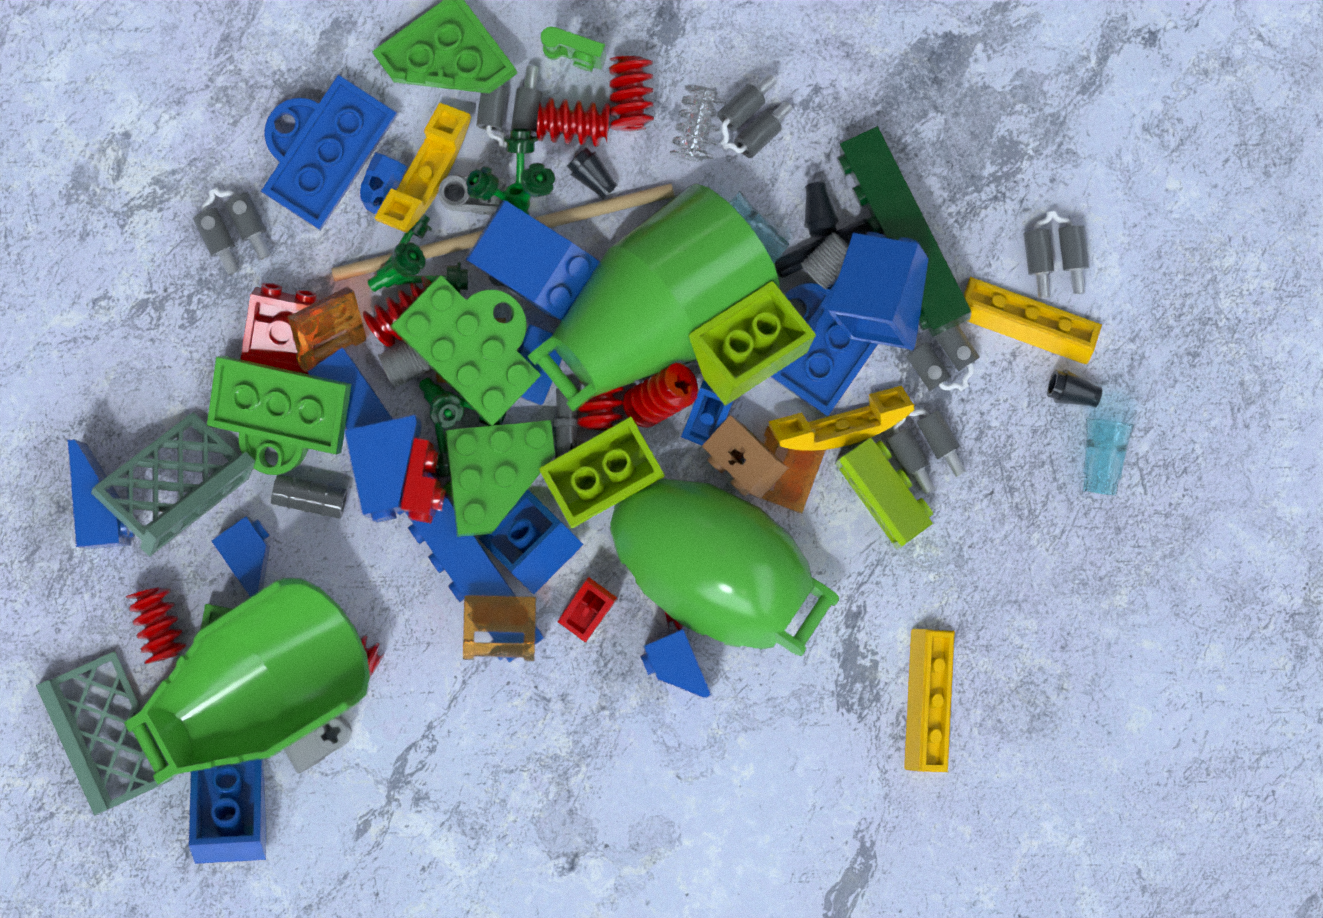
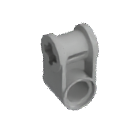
[439,175,507,215]
[284,717,352,774]

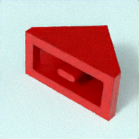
[558,577,618,643]

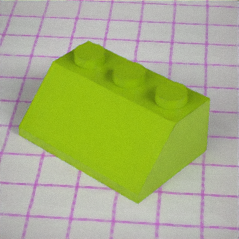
[689,281,816,406]
[539,417,665,528]
[835,438,934,550]

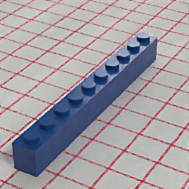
[308,347,545,663]

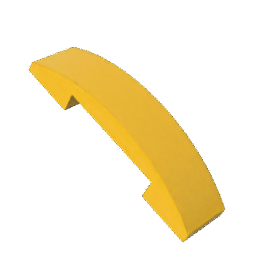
[374,102,471,233]
[769,385,914,451]

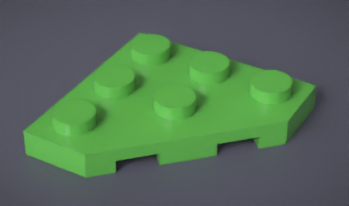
[372,0,518,94]
[445,420,555,537]

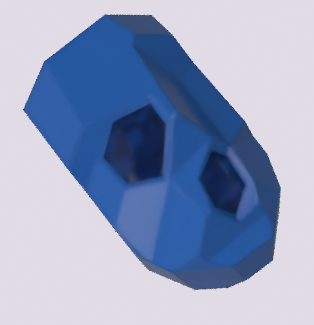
[360,152,408,214]

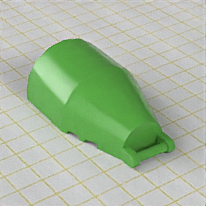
[528,183,780,412]
[124,578,370,785]

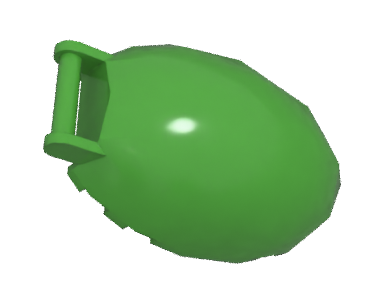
[610,478,840,656]

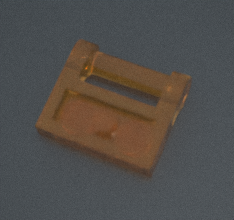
[288,287,366,372]
[748,426,826,514]
[463,595,536,661]

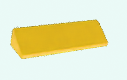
[963,277,1102,364]
[904,629,955,772]

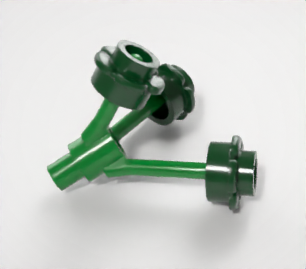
[466,128,556,215]
[367,214,468,294]
[419,378,507,477]

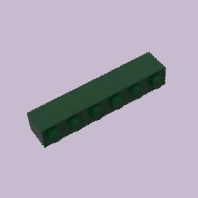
[836,126,972,337]

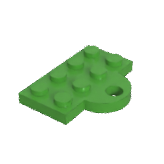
[390,275,541,426]
[207,355,351,475]

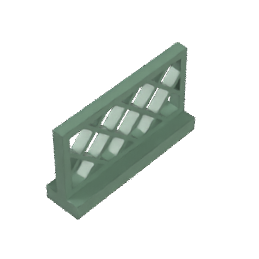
[91,412,255,557]
[36,651,173,816]

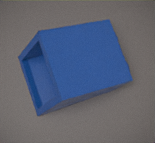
[827,232,929,350]
[344,415,422,523]

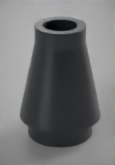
[567,147,618,199]
[804,182,839,236]
[1047,369,1103,408]

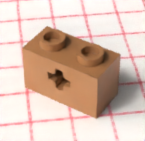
[702,415,788,499]

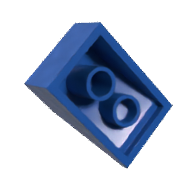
[466,200,600,321]
[68,439,135,549]
[189,759,266,864]

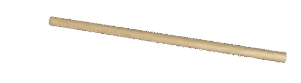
[331,183,675,282]

